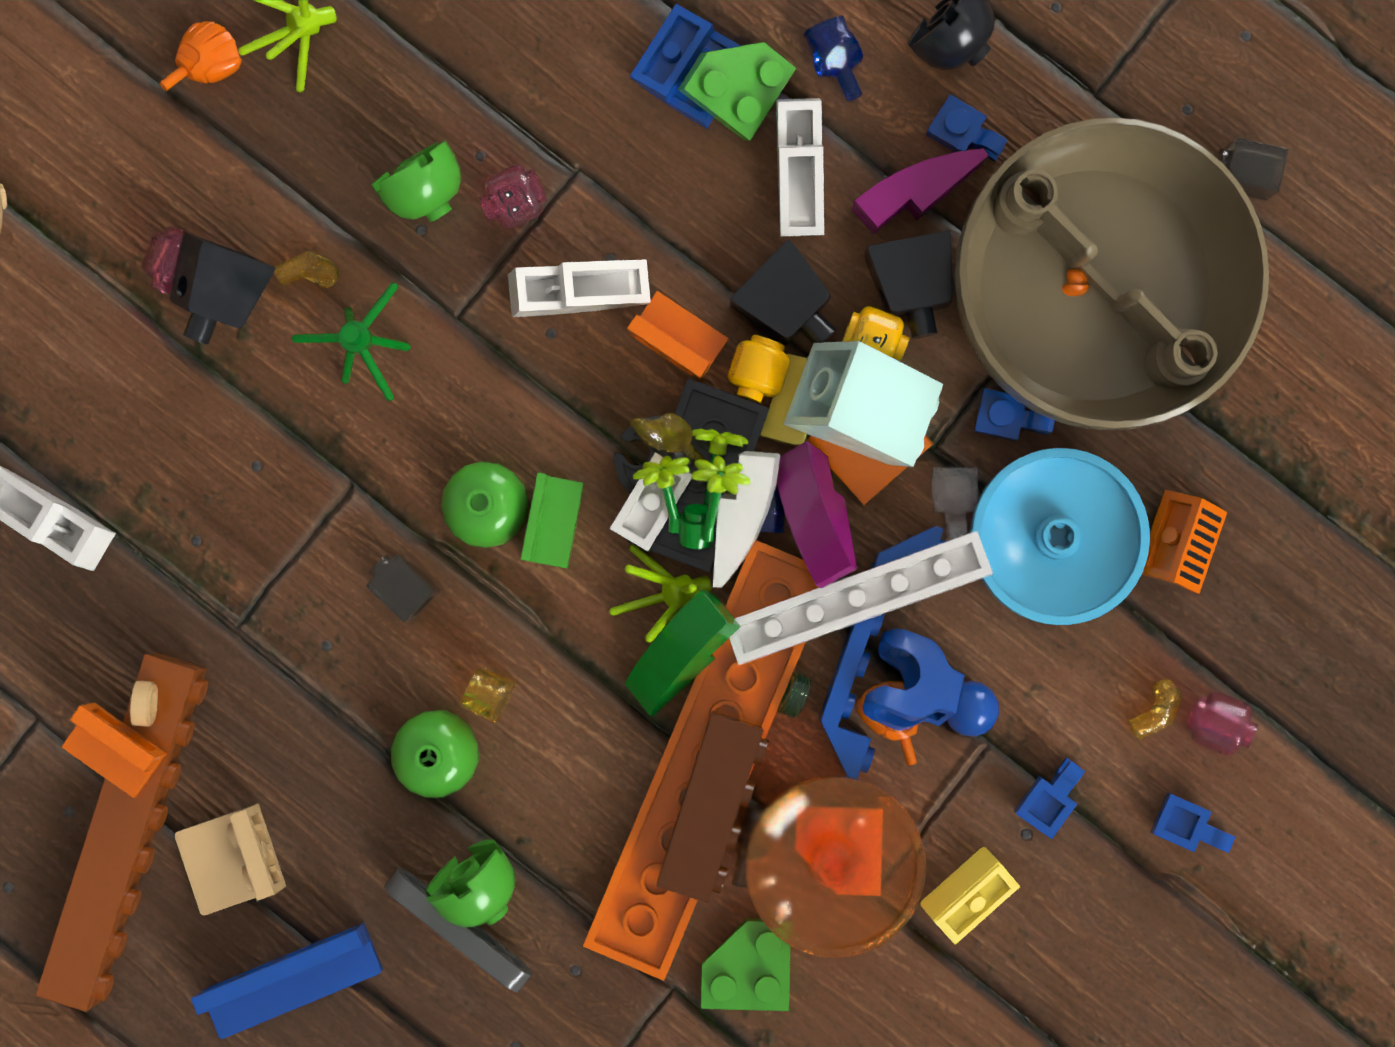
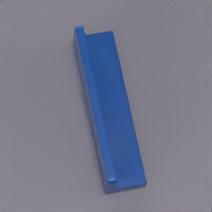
[191,923,383,1039]

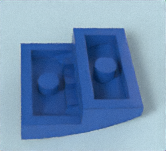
[630,4,741,129]

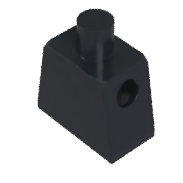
[864,230,953,339]
[170,231,275,345]
[730,239,837,345]

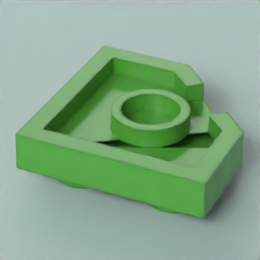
[678,42,796,141]
[701,918,791,1011]

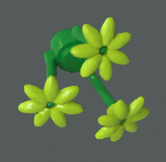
[633,429,751,549]

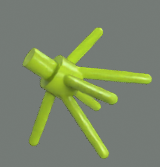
[238,0,336,92]
[609,544,712,642]

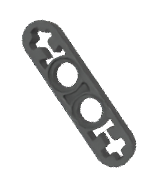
[384,868,533,992]

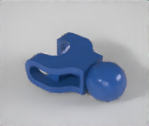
[863,628,999,737]

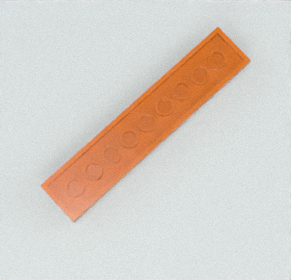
[583,540,820,981]

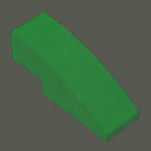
[624,589,741,717]

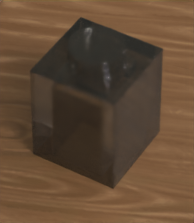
[1216,137,1289,201]
[366,554,441,623]

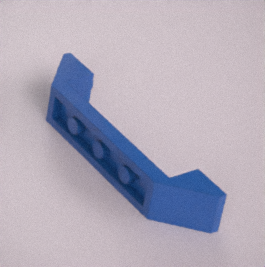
[818,526,947,781]

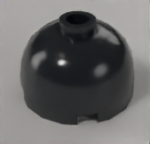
[908,0,995,70]

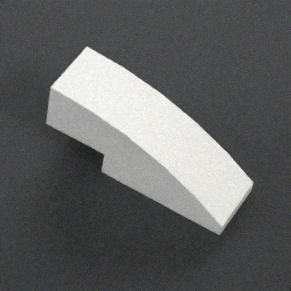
[776,98,824,236]
[508,260,651,317]
[713,451,780,588]
[0,466,116,571]

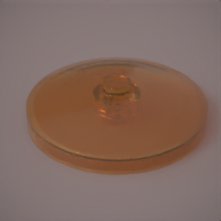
[745,775,926,958]

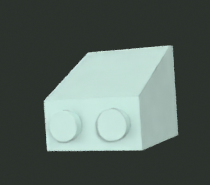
[784,341,943,467]

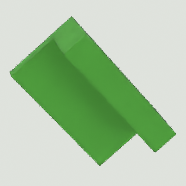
[521,472,584,569]

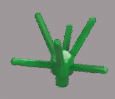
[291,282,411,401]

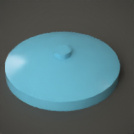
[970,448,1150,625]

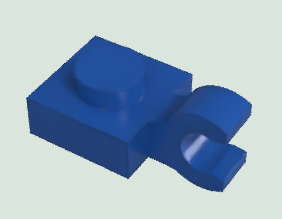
[926,94,1007,162]
[974,388,1055,441]
[1014,757,1085,839]
[1150,792,1236,853]

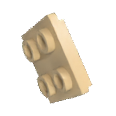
[175,803,286,915]

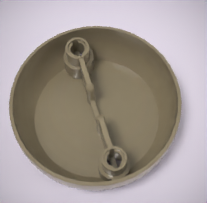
[954,118,1269,431]

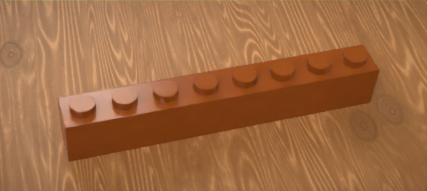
[35,653,208,1012]

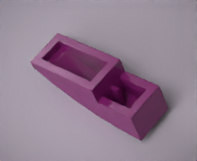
[851,148,989,235]
[777,441,857,588]

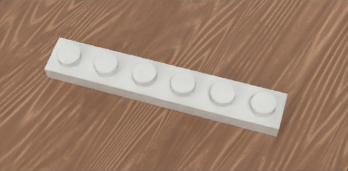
[729,531,993,665]

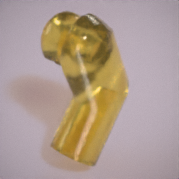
[274,251,339,288]
[1128,679,1183,740]

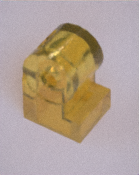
[461,667,517,723]

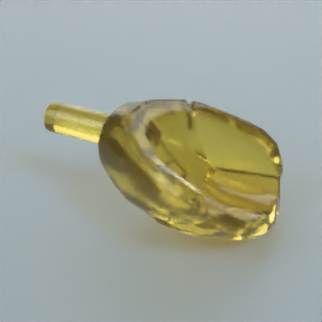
[630,413,706,463]

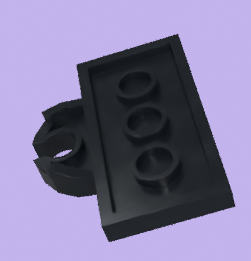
[614,378,770,572]

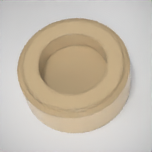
[130,681,158,726]

